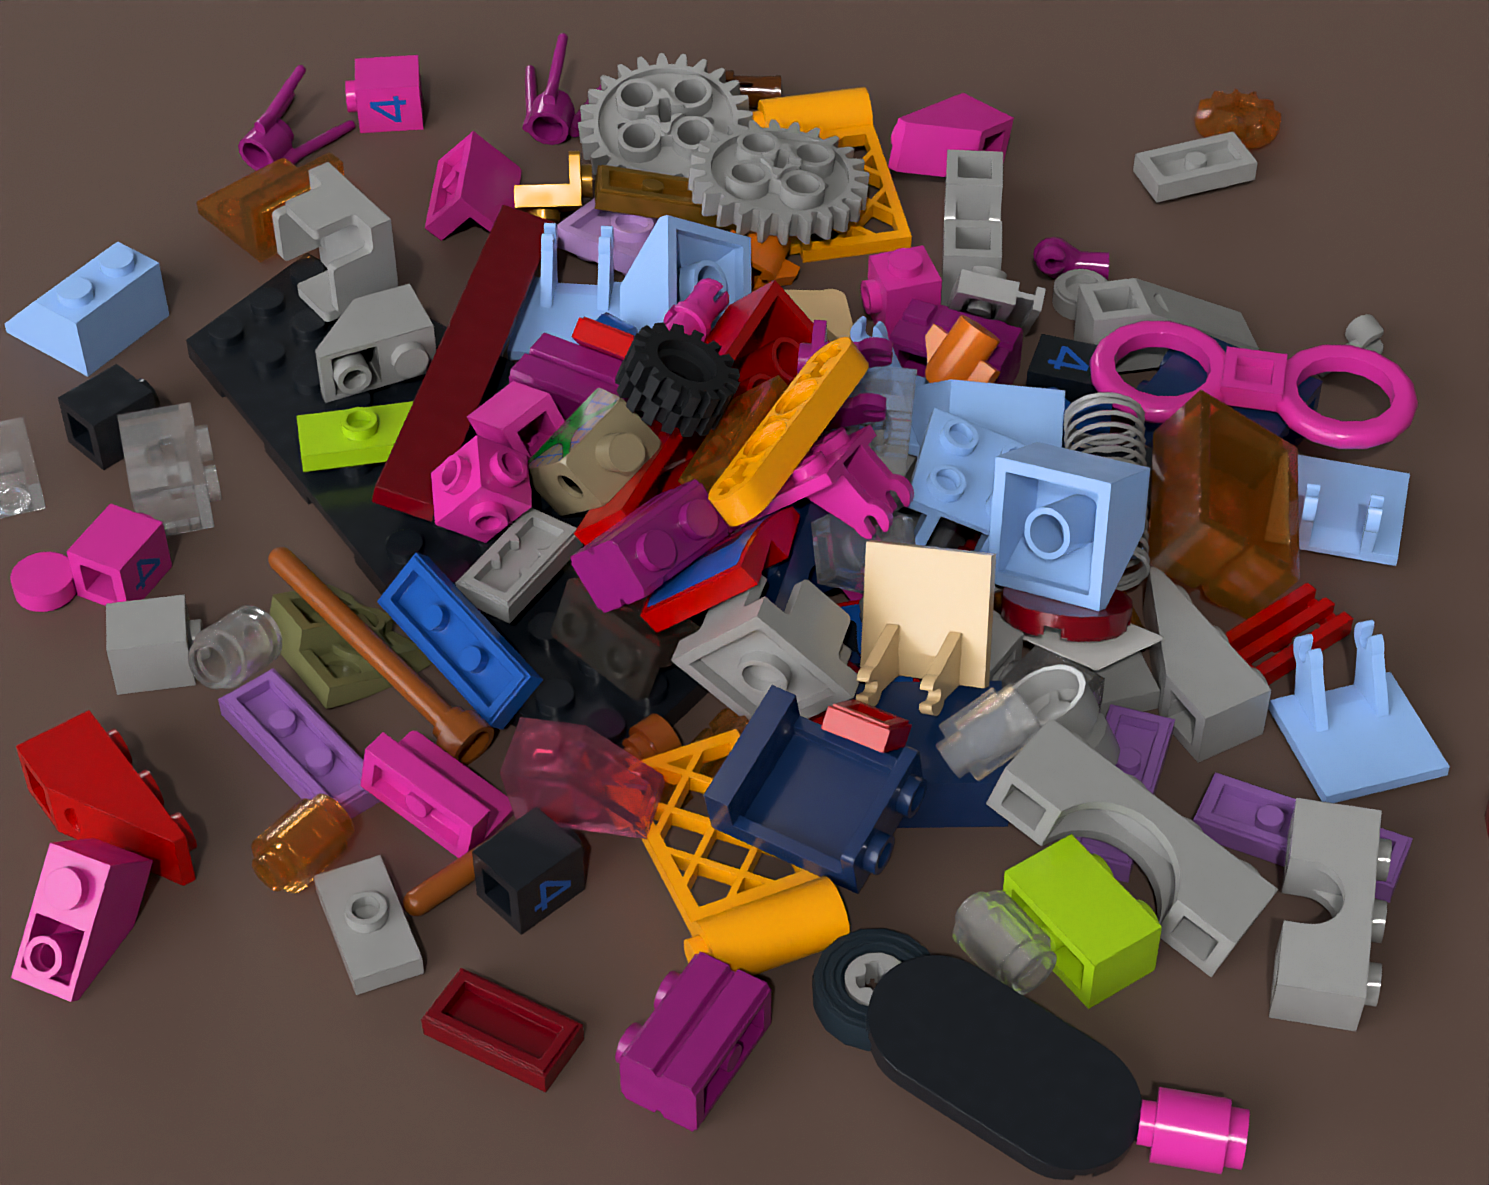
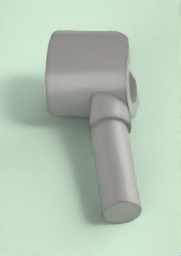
[1318,314,1384,377]

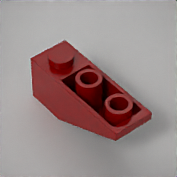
[16,710,197,886]

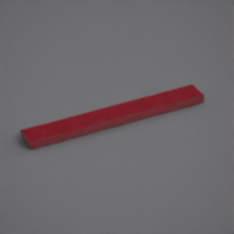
[372,205,556,522]

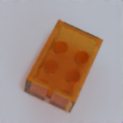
[1149,390,1300,619]

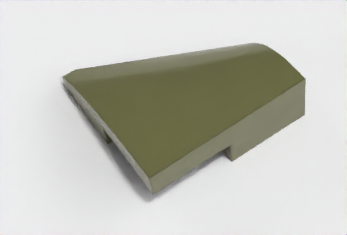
[266,584,432,709]

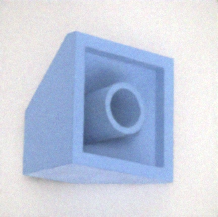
[620,215,752,334]

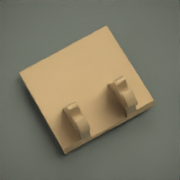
[856,540,996,716]

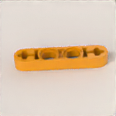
[708,337,869,526]

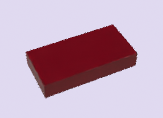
[421,968,584,1093]

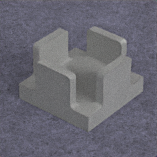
[272,162,398,322]
[671,574,860,723]

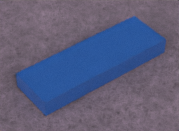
[377,553,543,730]

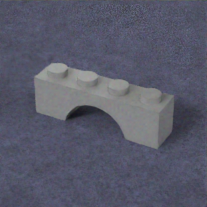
[986,717,1279,977]

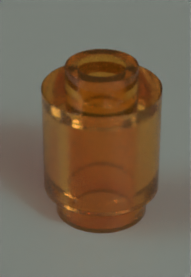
[251,793,354,894]

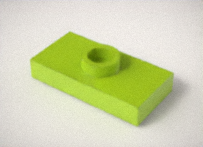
[296,401,413,472]

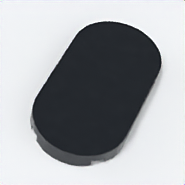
[866,955,1142,1180]

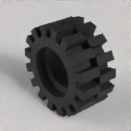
[615,322,740,437]

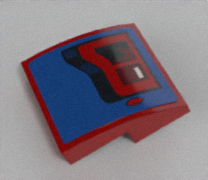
[640,506,800,633]

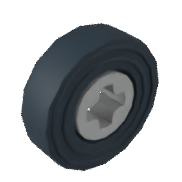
[812,929,930,1051]

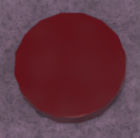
[1001,587,1133,642]

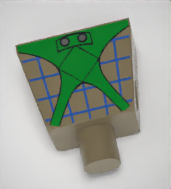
[528,388,662,516]

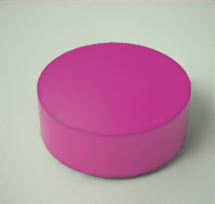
[10,552,77,612]

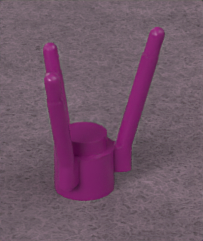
[522,33,602,145]
[238,65,355,173]

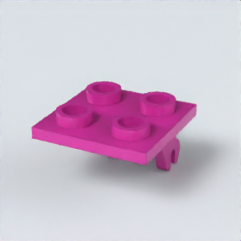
[724,425,914,540]

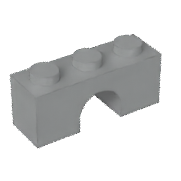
[941,150,1003,306]
[1269,798,1392,1031]

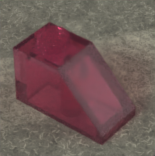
[500,717,665,839]

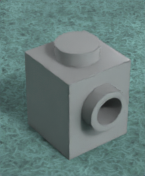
[106,594,206,695]

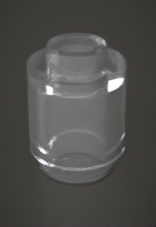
[188,605,282,689]
[936,683,1042,782]
[952,890,1057,995]

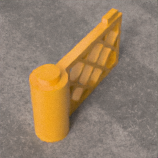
[752,87,912,263]
[604,729,850,976]

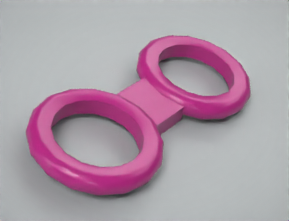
[1089,321,1418,449]

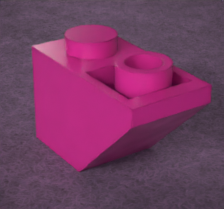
[888,93,1014,177]
[11,838,153,1002]

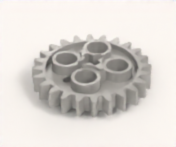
[578,53,753,178]
[688,119,869,245]

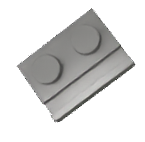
[947,266,1046,338]

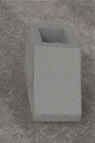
[315,283,436,403]

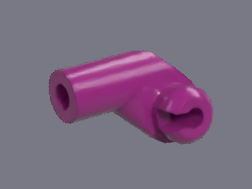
[1033,237,1109,281]

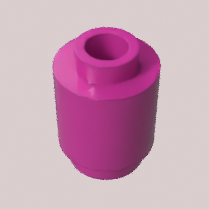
[1136,1087,1250,1174]

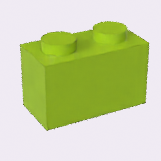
[1000,834,1162,1009]

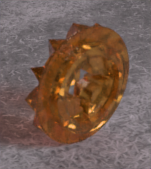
[1195,88,1281,149]

